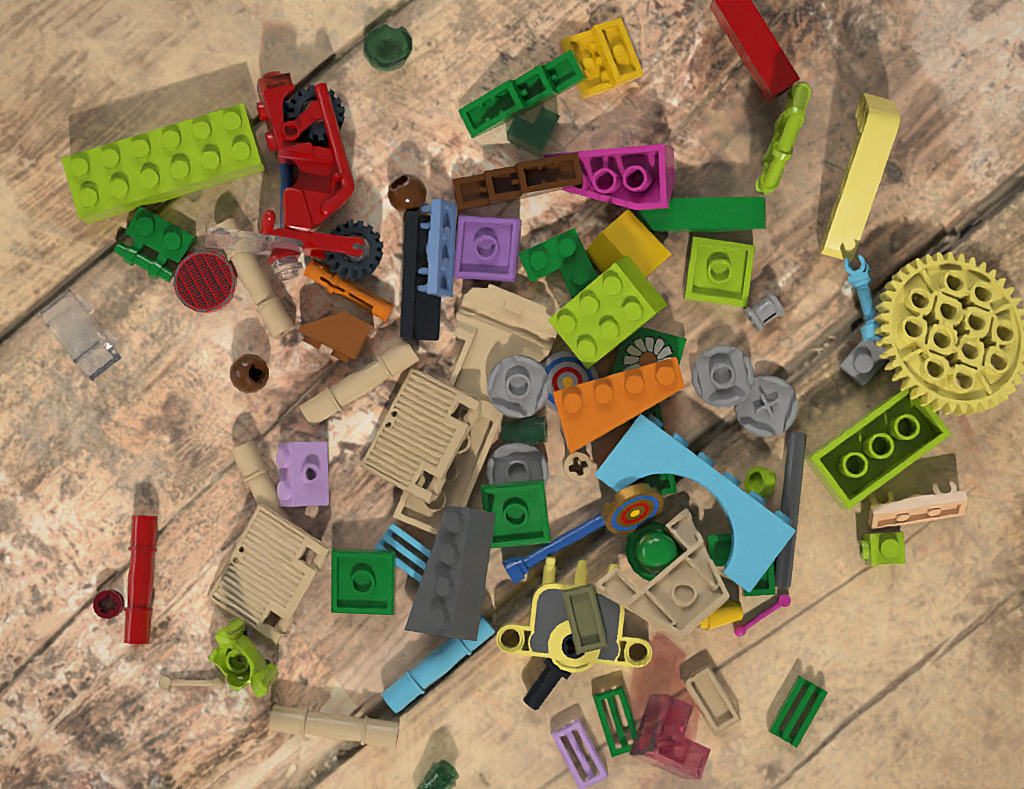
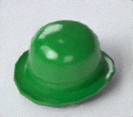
[625,522,685,581]

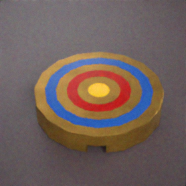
[601,483,664,534]

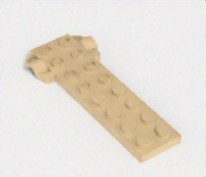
[393,283,558,535]

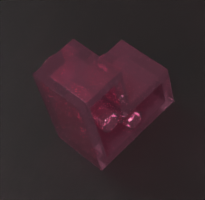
[629,694,711,780]

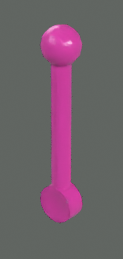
[734,594,791,637]

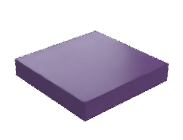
[454,215,522,282]

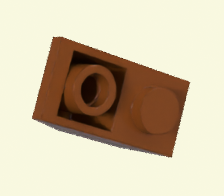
[298,311,374,363]

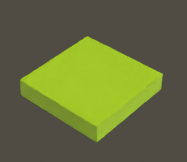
[683,236,755,308]

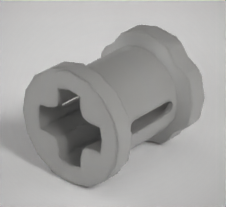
[743,292,786,332]

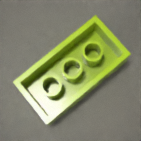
[805,388,952,510]

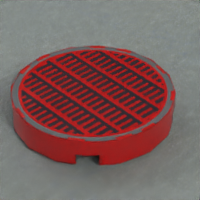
[173,250,237,313]

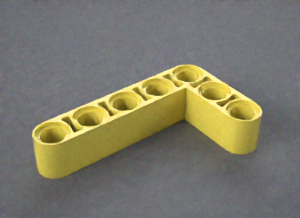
[820,93,901,262]

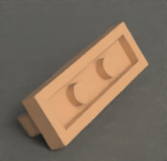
[868,481,968,531]

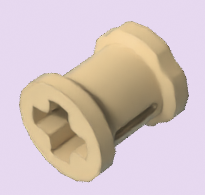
[563,452,592,481]

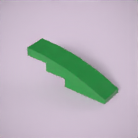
[458,50,588,138]
[634,197,766,233]

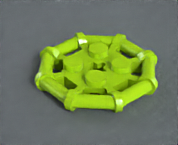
[755,82,811,195]

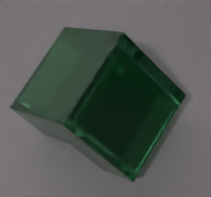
[507,107,560,158]

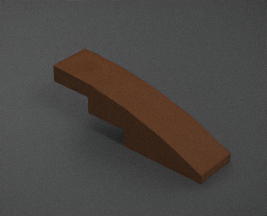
[452,152,584,212]

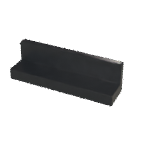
[400,211,441,341]

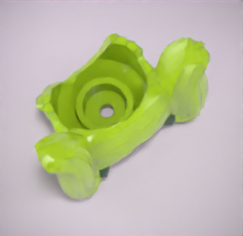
[208,618,279,698]

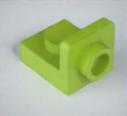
[859,531,906,566]

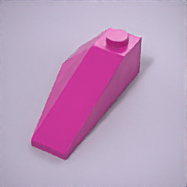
[543,144,675,210]

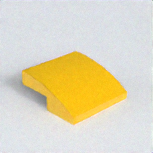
[559,17,644,100]

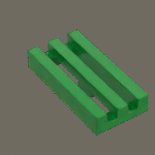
[768,675,828,748]
[592,685,642,757]

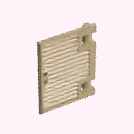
[359,366,482,504]
[207,502,331,644]

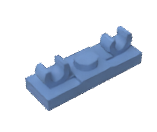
[417,199,457,298]

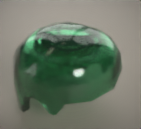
[363,23,413,72]

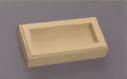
[681,663,742,736]

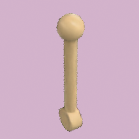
[158,676,225,690]

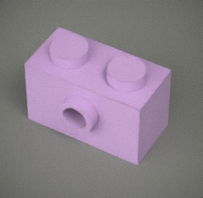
[276,442,329,507]

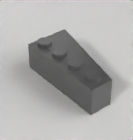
[404,506,496,641]

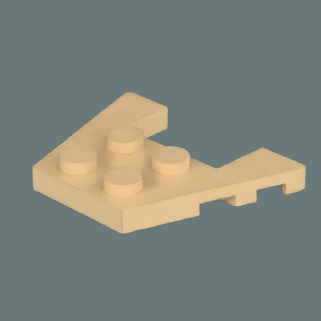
[594,508,730,640]

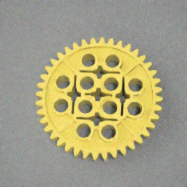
[874,252,1024,416]

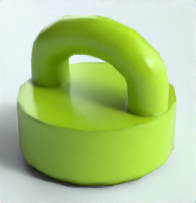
[744,466,776,499]

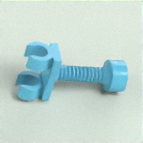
[844,255,882,341]

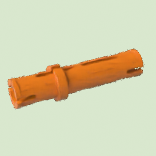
[303,258,395,322]

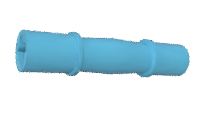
[381,614,495,713]

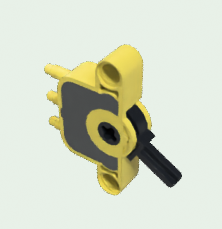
[496,557,653,710]

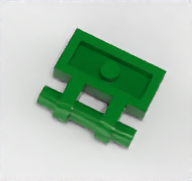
[114,206,196,283]

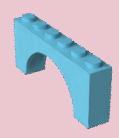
[594,413,796,593]

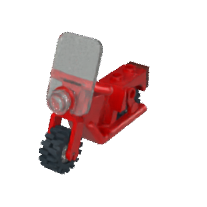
[204,71,384,281]

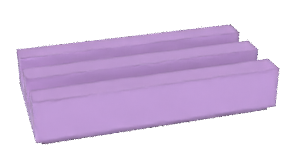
[551,718,609,789]

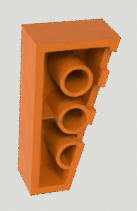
[552,357,685,455]

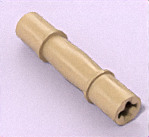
[213,218,296,339]
[299,339,419,427]
[230,440,309,557]
[269,705,400,748]

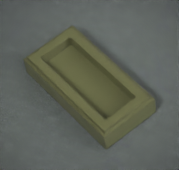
[561,583,608,654]

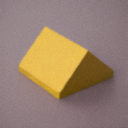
[585,209,672,278]

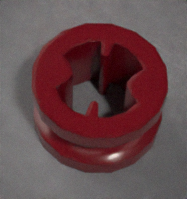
[93,589,125,619]

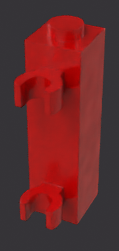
[710,0,800,103]

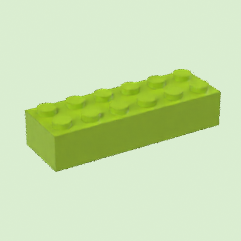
[61,103,267,224]

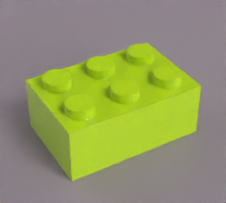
[548,255,668,369]

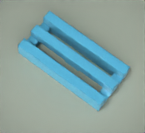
[374,523,431,583]

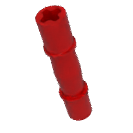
[124,515,158,644]

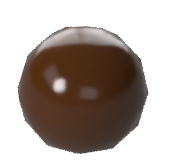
[387,174,427,213]
[230,354,269,393]

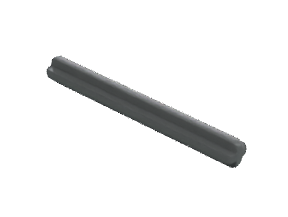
[774,432,807,588]

